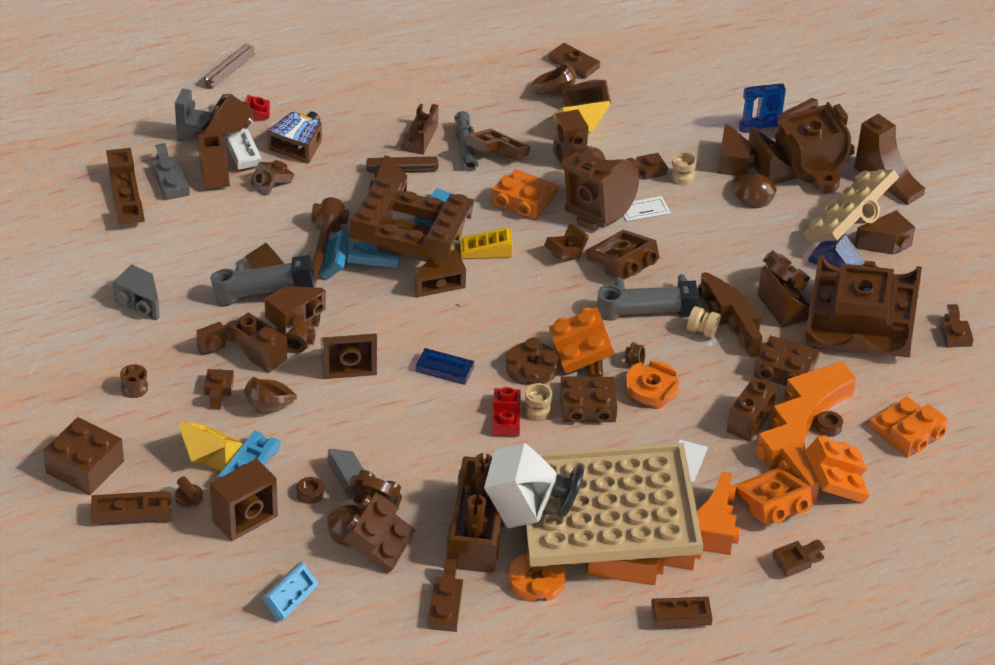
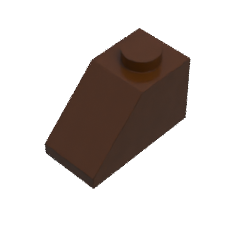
[718,125,755,176]
[854,210,915,254]
[415,249,466,298]

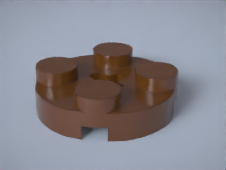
[762,250,811,292]
[506,338,559,385]
[345,470,402,508]

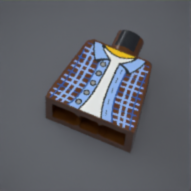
[268,111,322,164]

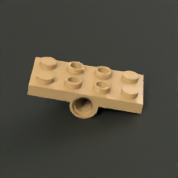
[802,169,899,242]

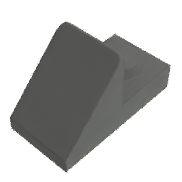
[175,88,210,142]

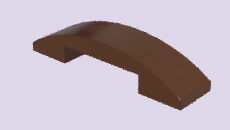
[106,147,145,225]

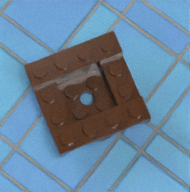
[349,177,474,262]
[805,256,922,358]

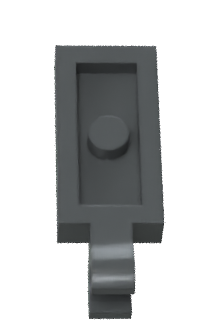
[152,143,190,200]

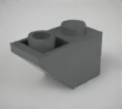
[113,264,160,320]

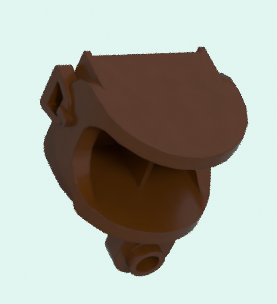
[775,102,851,194]
[561,146,639,230]

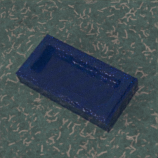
[415,348,474,385]

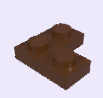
[464,128,531,160]

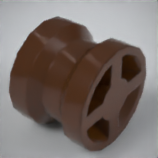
[120,364,148,398]

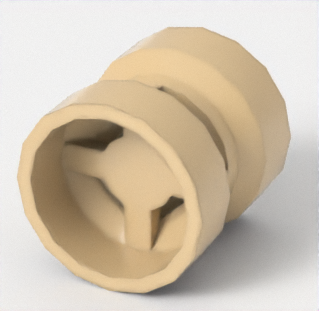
[670,151,697,185]
[687,306,721,338]
[524,383,552,421]

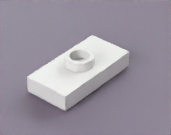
[224,129,262,170]

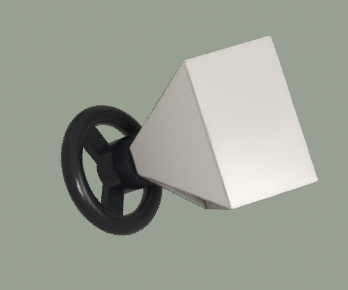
[484,443,584,528]

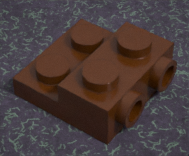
[586,229,660,279]
[753,335,820,386]
[560,376,618,422]
[343,491,416,573]

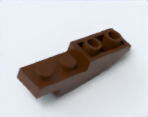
[698,272,763,357]

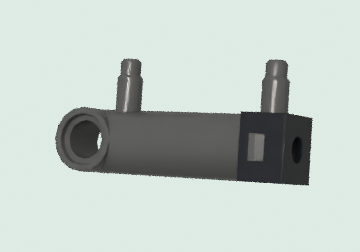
[210,253,315,304]
[597,274,700,321]

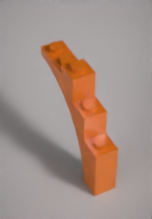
[756,361,856,502]
[588,472,740,585]

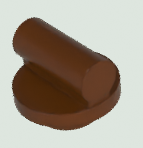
[175,476,203,507]

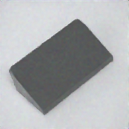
[328,449,364,499]

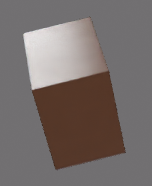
[561,79,611,107]

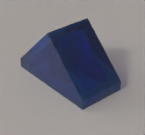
[808,234,865,268]

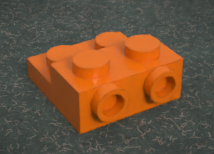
[492,169,559,220]
[548,307,615,374]
[869,396,948,458]
[805,435,870,503]
[735,467,813,525]

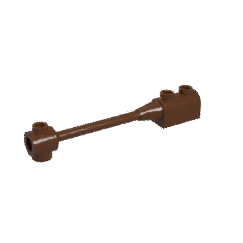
[276,197,349,354]

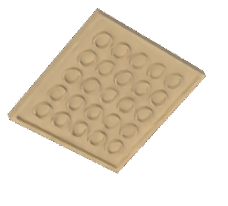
[526,443,703,567]

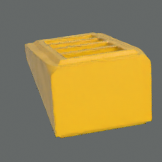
[460,227,512,259]

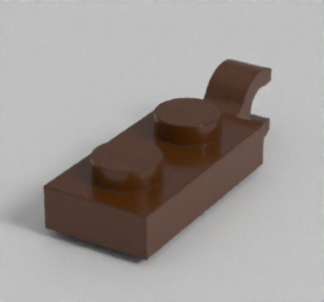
[428,558,463,632]

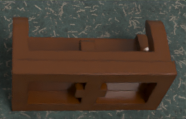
[401,103,439,155]

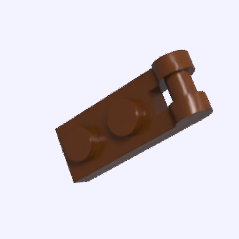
[91,491,172,524]

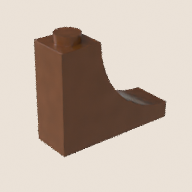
[854,114,925,205]

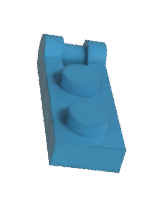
[217,431,281,478]

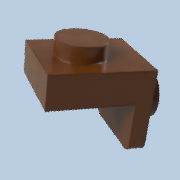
[251,160,295,195]
[544,224,589,260]

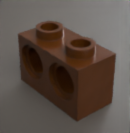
[553,109,589,169]
[726,377,777,442]

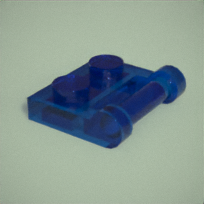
[739,83,786,133]

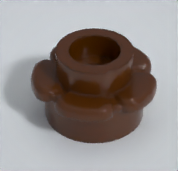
[625,342,646,367]

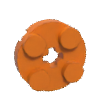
[626,361,679,409]
[509,550,566,602]

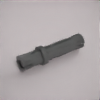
[454,111,479,171]

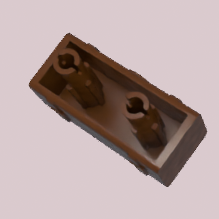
[447,453,505,573]

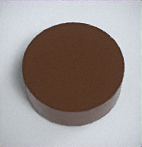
[815,411,843,437]
[296,477,324,504]

